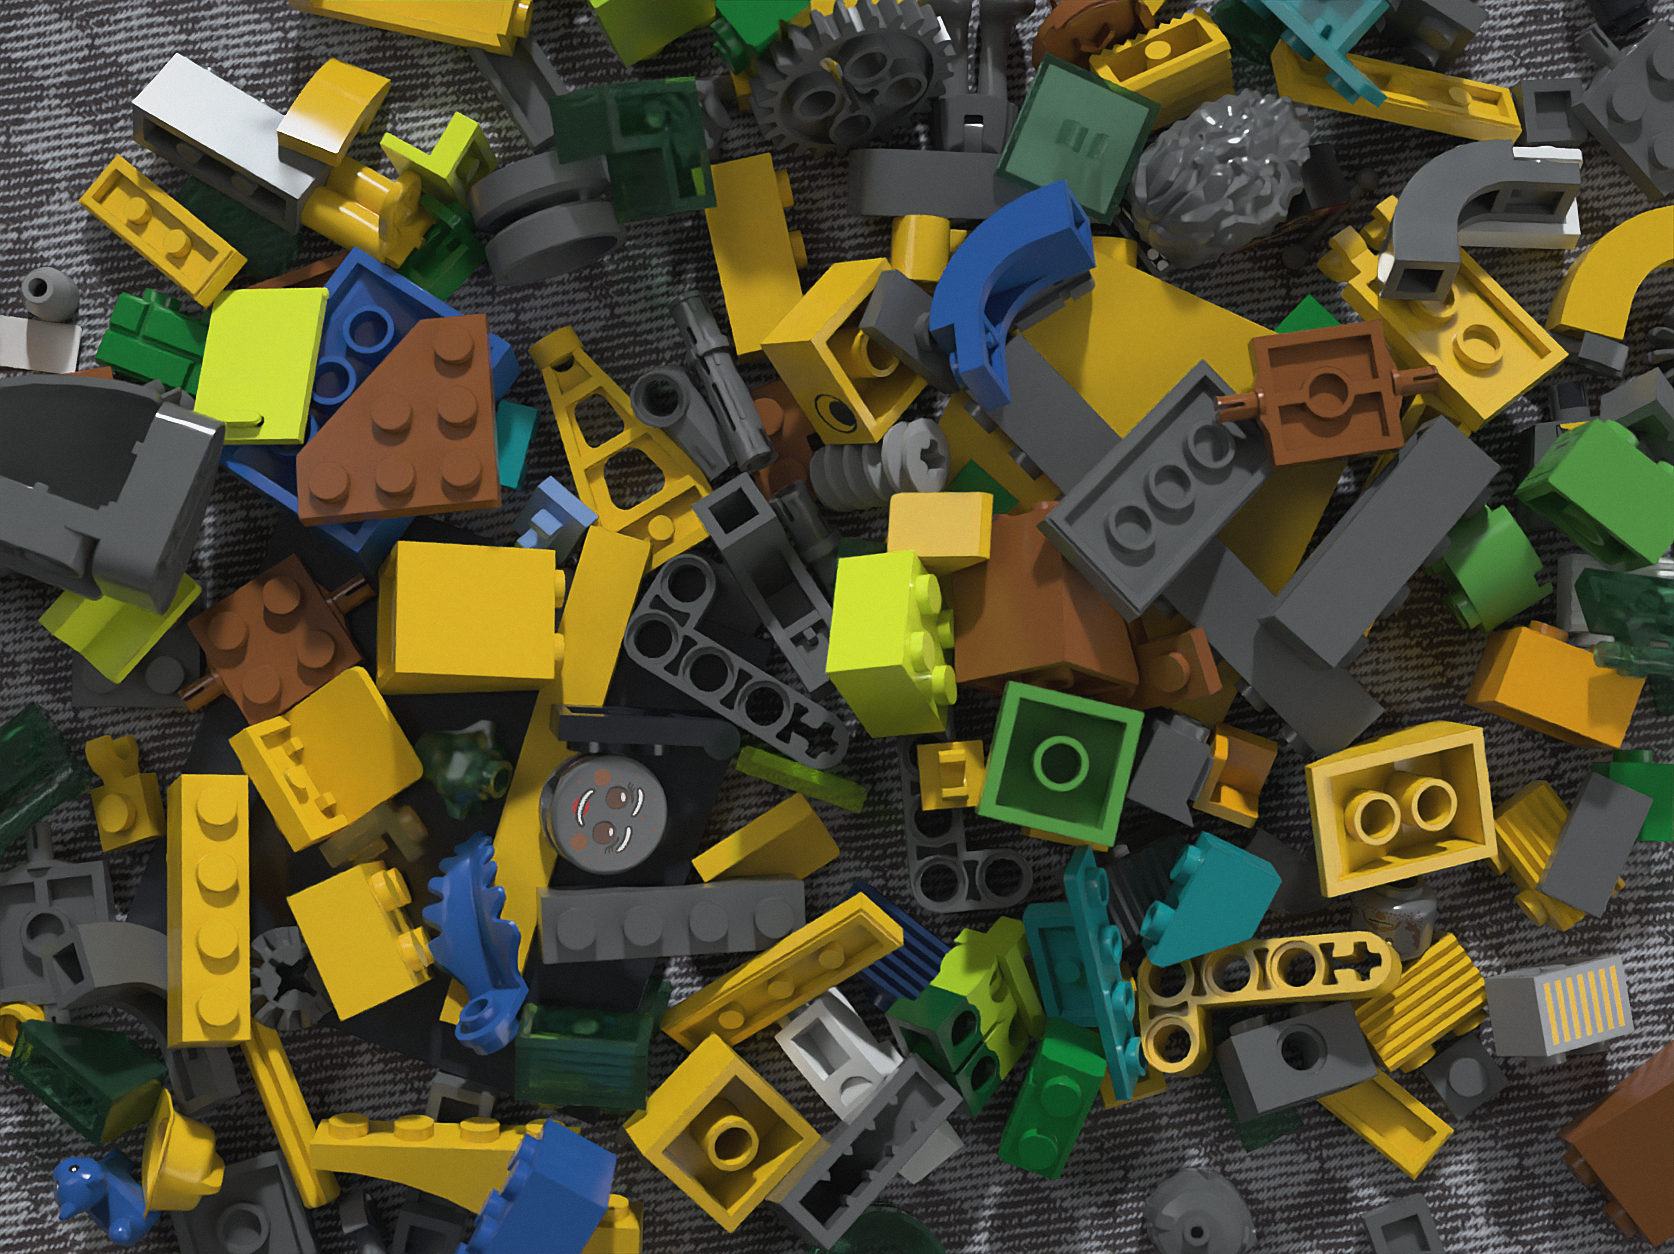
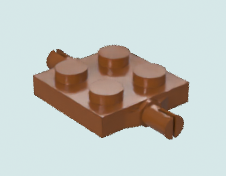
[1213,319,1440,471]
[178,553,377,726]

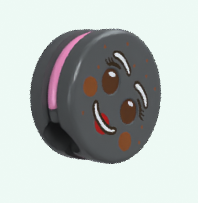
[538,749,667,875]

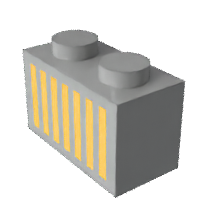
[1484,955,1635,1067]

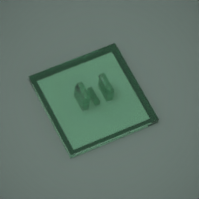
[994,53,1162,225]

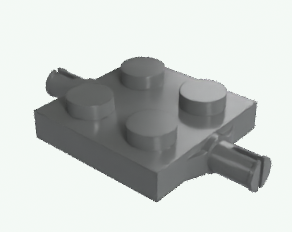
[1569,20,1674,202]
[0,822,116,1043]

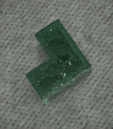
[547,76,718,224]

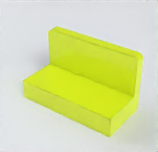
[379,111,499,212]
[38,573,202,684]

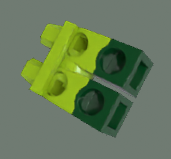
[885,916,1047,1119]

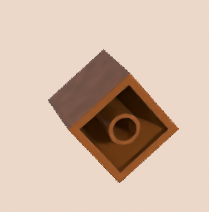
[953,501,1139,697]
[1555,1040,1674,1247]

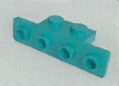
[1242,0,1390,107]
[1022,845,1148,1101]

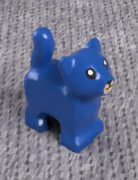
[52,1148,165,1247]

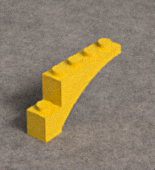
[310,1113,644,1254]

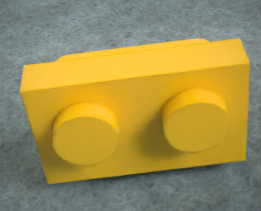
[228,666,423,853]

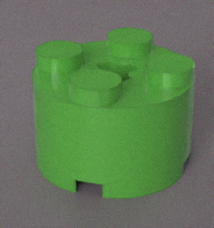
[1420,504,1553,634]

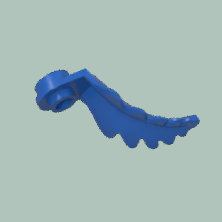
[422,831,529,1055]

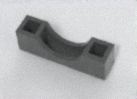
[536,873,806,964]

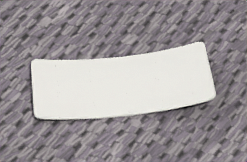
[0,315,82,374]

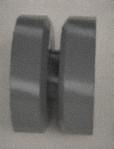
[465,147,628,286]

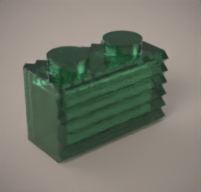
[515,1002,654,1115]

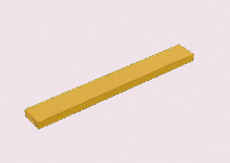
[439,525,654,1025]

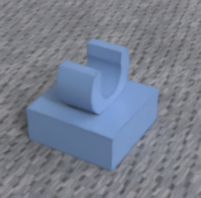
[511,476,599,566]

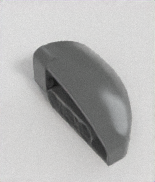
[0,374,226,616]

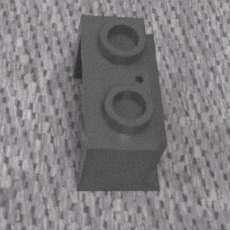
[1126,708,1215,828]

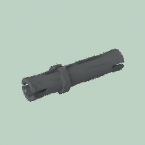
[668,290,779,473]

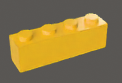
[167,774,250,1048]

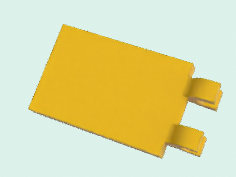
[1316,194,1569,432]

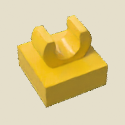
[916,740,985,810]

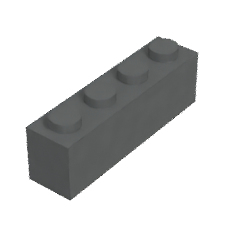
[1256,415,1502,672]

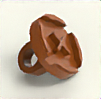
[1032,0,1155,83]

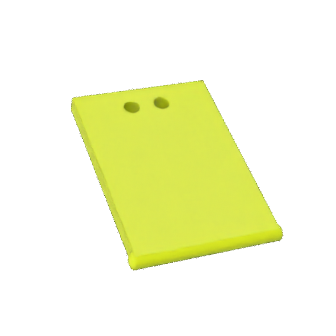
[194,288,329,445]

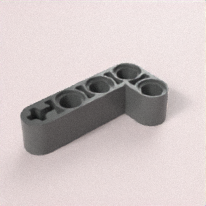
[847,149,1104,224]
[624,554,849,769]
[896,705,1034,913]

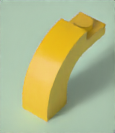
[1544,205,1674,342]

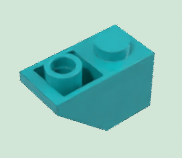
[1140,830,1283,968]

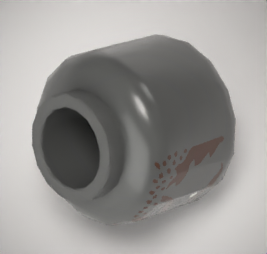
[1348,875,1438,964]

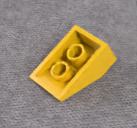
[1304,720,1498,898]

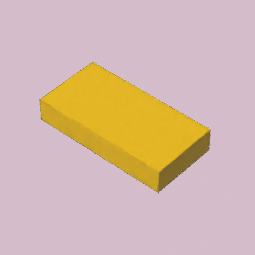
[1317,1065,1454,1180]

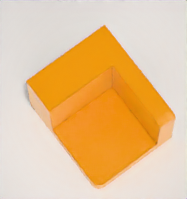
[1192,721,1278,828]

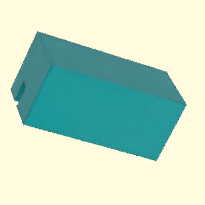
[496,399,542,492]

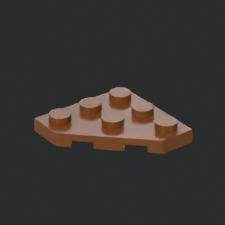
[296,313,502,527]

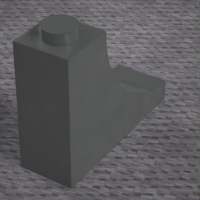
[761,1052,964,1250]

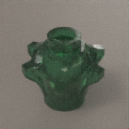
[414,720,512,821]

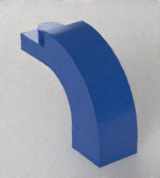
[929,179,1096,412]

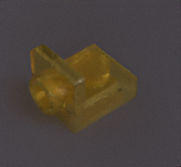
[318,800,429,869]

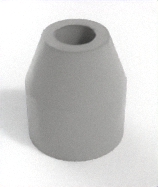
[20,267,80,322]

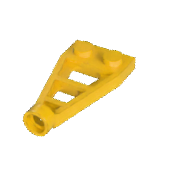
[528,325,714,578]

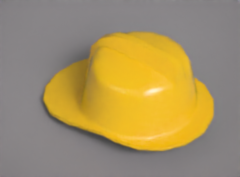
[141,1089,225,1220]

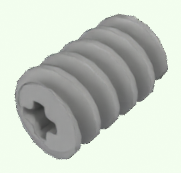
[810,418,950,512]

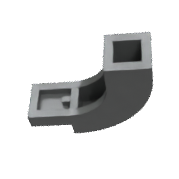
[1378,139,1581,301]
[691,471,837,703]
[41,921,241,1118]

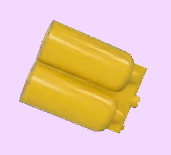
[300,155,436,269]

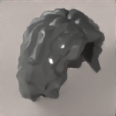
[1125,88,1315,269]

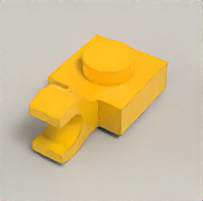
[85,735,167,852]

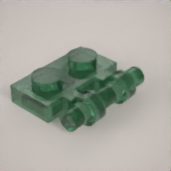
[1574,568,1674,682]

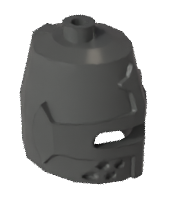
[1143,1167,1257,1254]

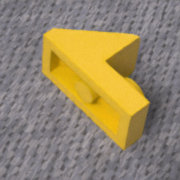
[887,492,993,578]

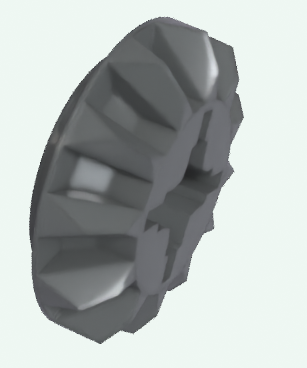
[250,926,333,1031]

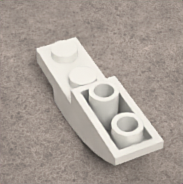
[774,985,964,1184]

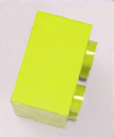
[826,550,957,738]

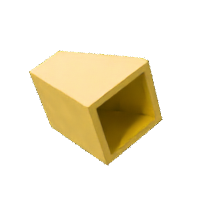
[376,541,565,695]

